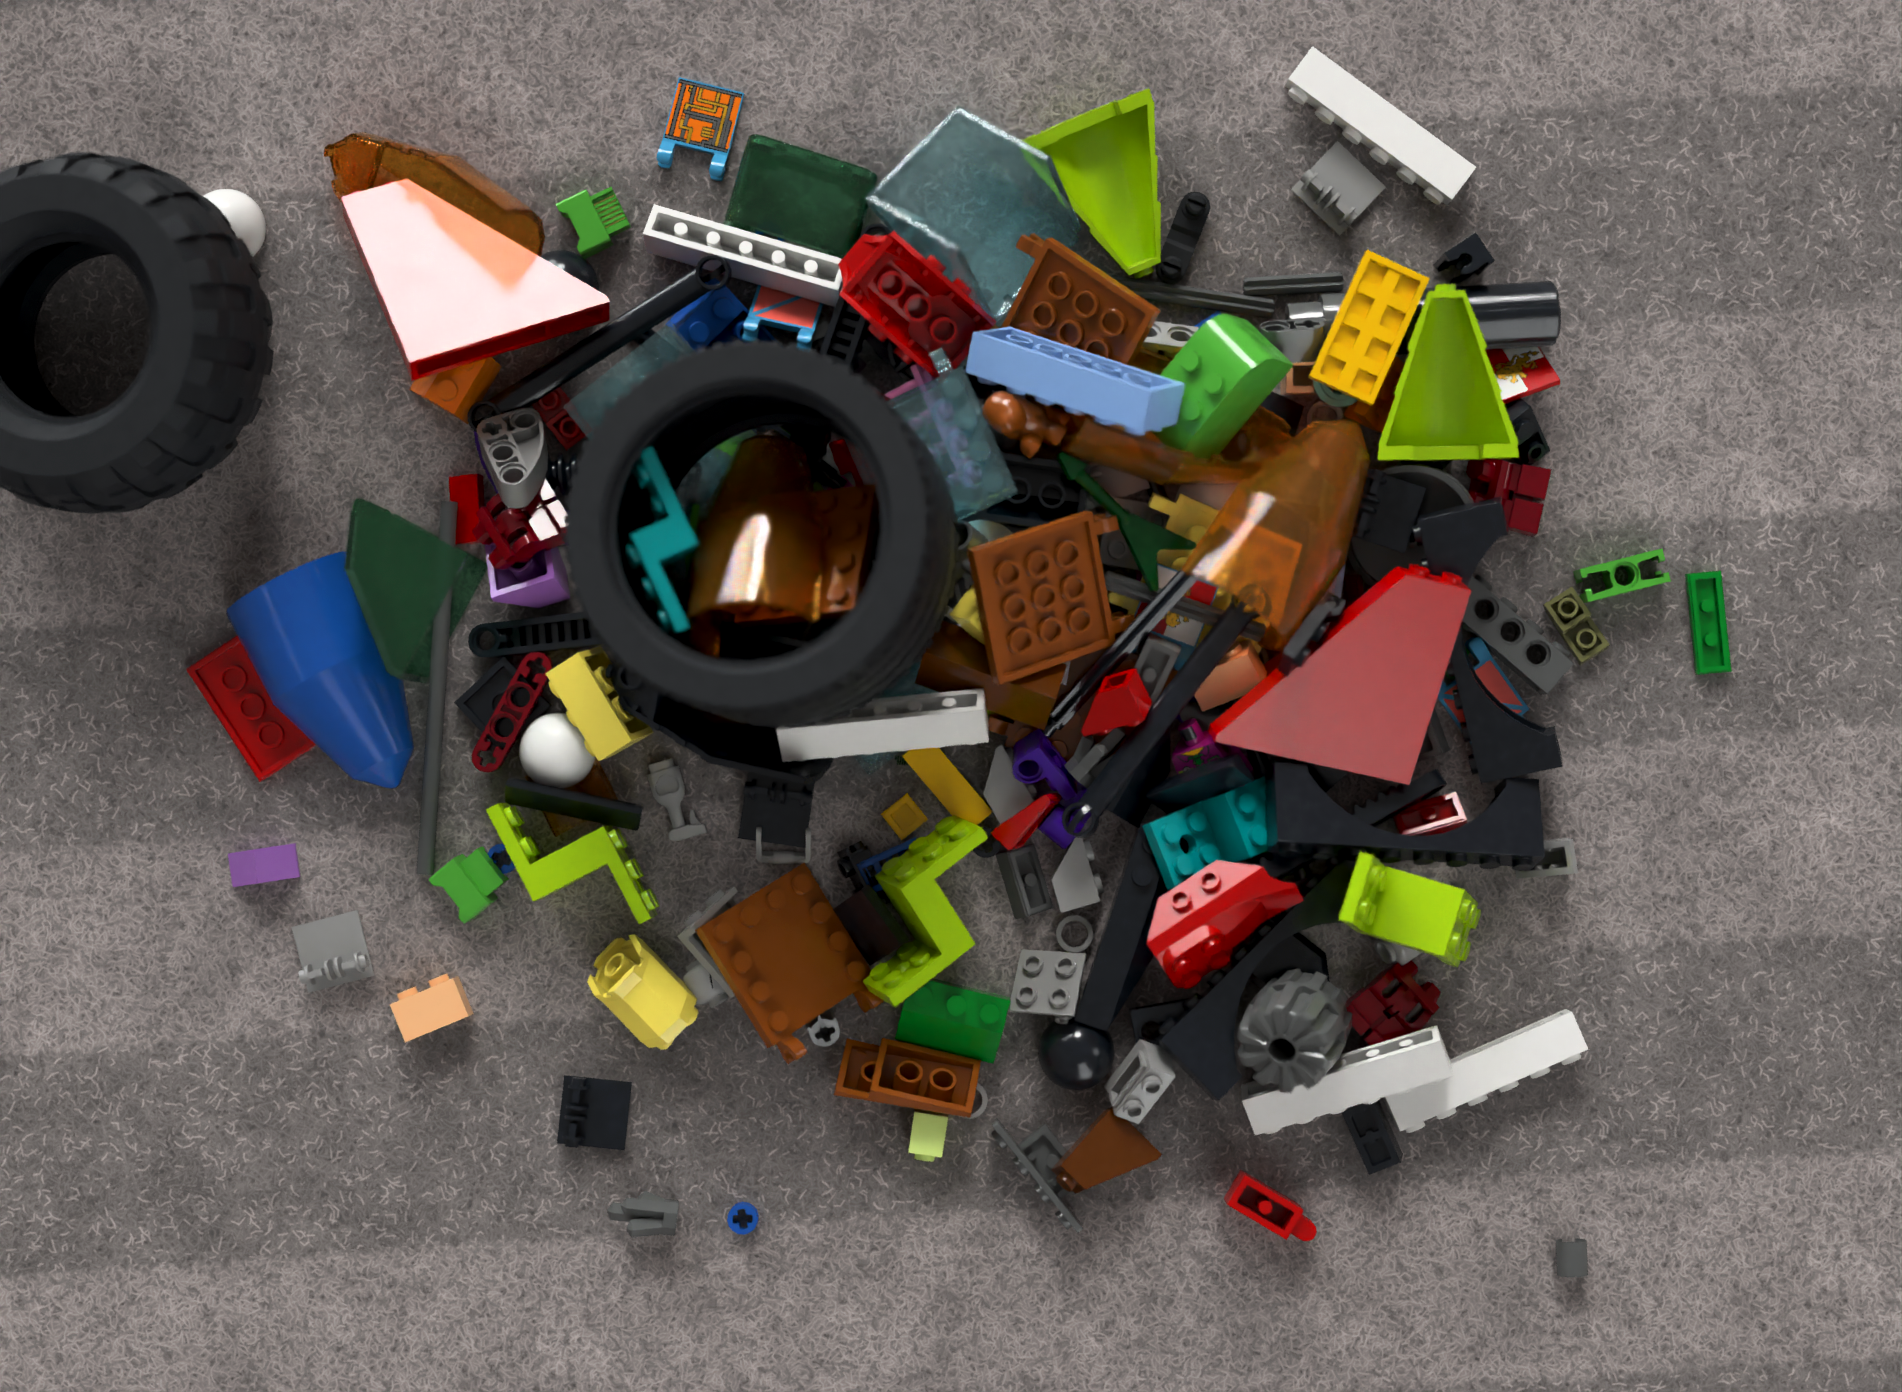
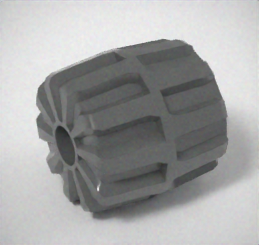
[1237,969,1352,1093]

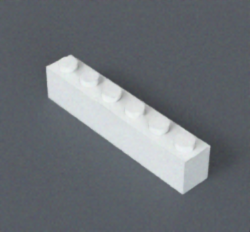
[1285,46,1476,205]
[643,204,843,307]
[776,688,989,762]
[1382,1009,1588,1133]
[1241,1025,1453,1136]

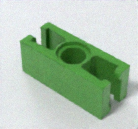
[1573,548,1671,603]

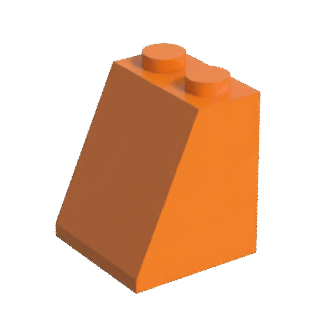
[409,357,502,424]

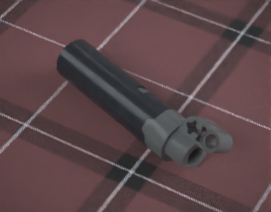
[1259,281,1561,363]

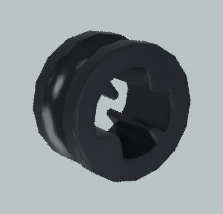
[973,827,1001,858]

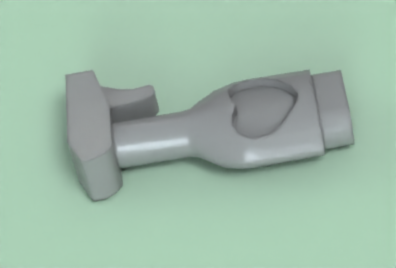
[647,758,708,841]

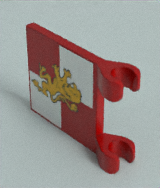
[1485,347,1560,404]

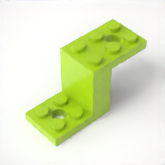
[486,803,660,924]
[863,815,988,1007]
[1339,852,1481,968]

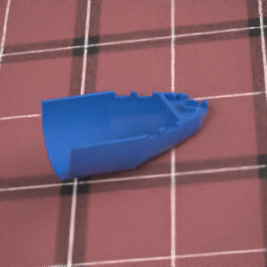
[226,551,414,789]

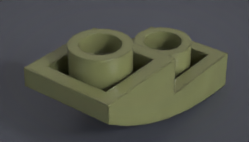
[1543,587,1610,666]

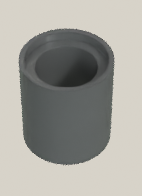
[1556,1238,1588,1277]

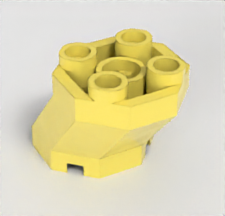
[587,934,698,1050]

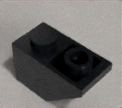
[1504,398,1550,466]

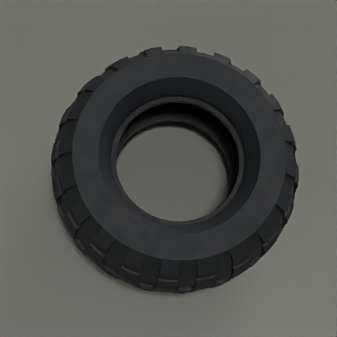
[0,152,273,514]

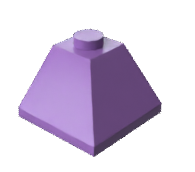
[485,542,570,608]

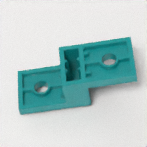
[623,446,698,640]
[1142,775,1268,890]

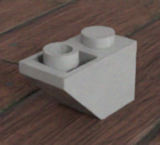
[983,744,1038,824]
[1051,837,1104,913]

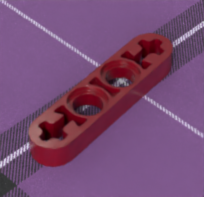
[472,652,554,772]

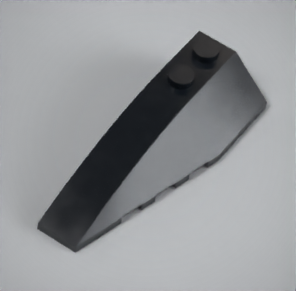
[1074,823,1189,1032]

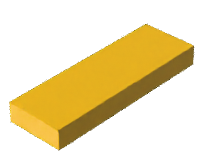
[901,748,993,825]

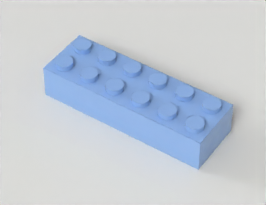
[965,326,1185,435]

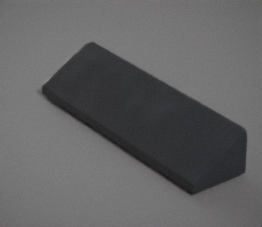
[505,777,644,831]

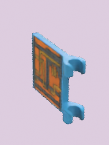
[657,77,744,181]

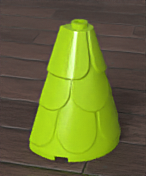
[1022,88,1161,279]
[1378,284,1519,461]

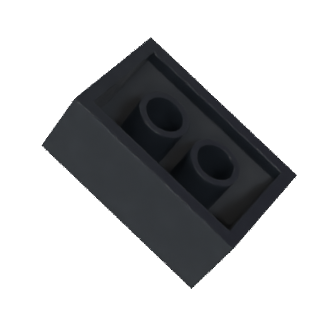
[979,451,1091,527]

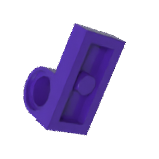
[1013,729,1077,801]
[1037,781,1091,850]

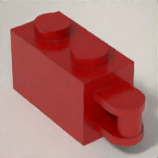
[1223,1169,1317,1241]

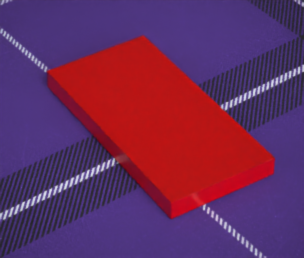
[186,636,317,782]

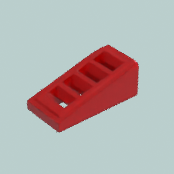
[991,792,1061,850]

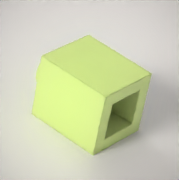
[908,1109,948,1162]

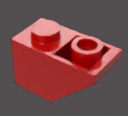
[1081,668,1152,737]

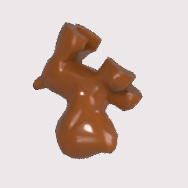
[982,391,1071,459]

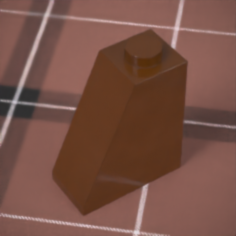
[1051,1107,1162,1194]

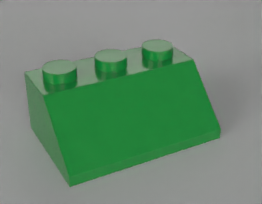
[895,978,1011,1064]

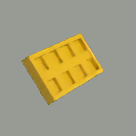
[1308,250,1430,406]

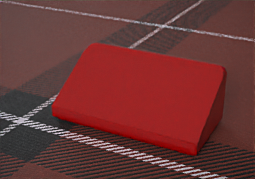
[449,474,485,545]
[1393,792,1467,836]

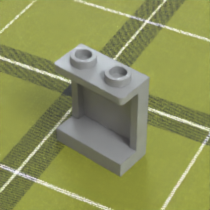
[677,886,738,998]

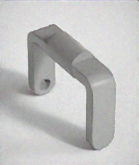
[756,827,811,864]

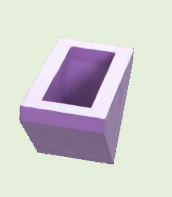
[228,843,300,887]

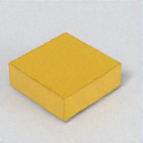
[881,793,928,840]

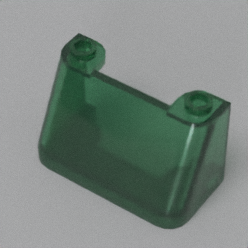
[723,134,878,259]

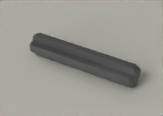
[1243,272,1344,296]

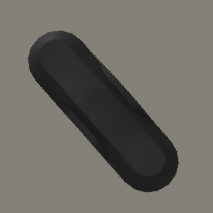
[1155,192,1210,284]

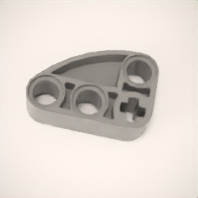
[477,408,548,509]

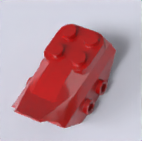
[838,231,997,384]
[1147,860,1304,989]

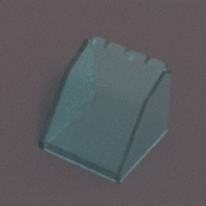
[864,106,1082,323]

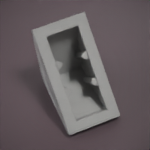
[1515,838,1578,879]

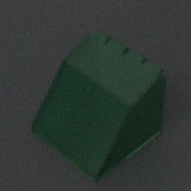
[344,498,488,683]

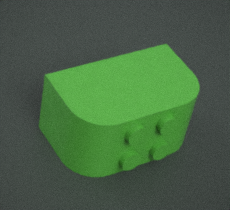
[1150,314,1294,469]

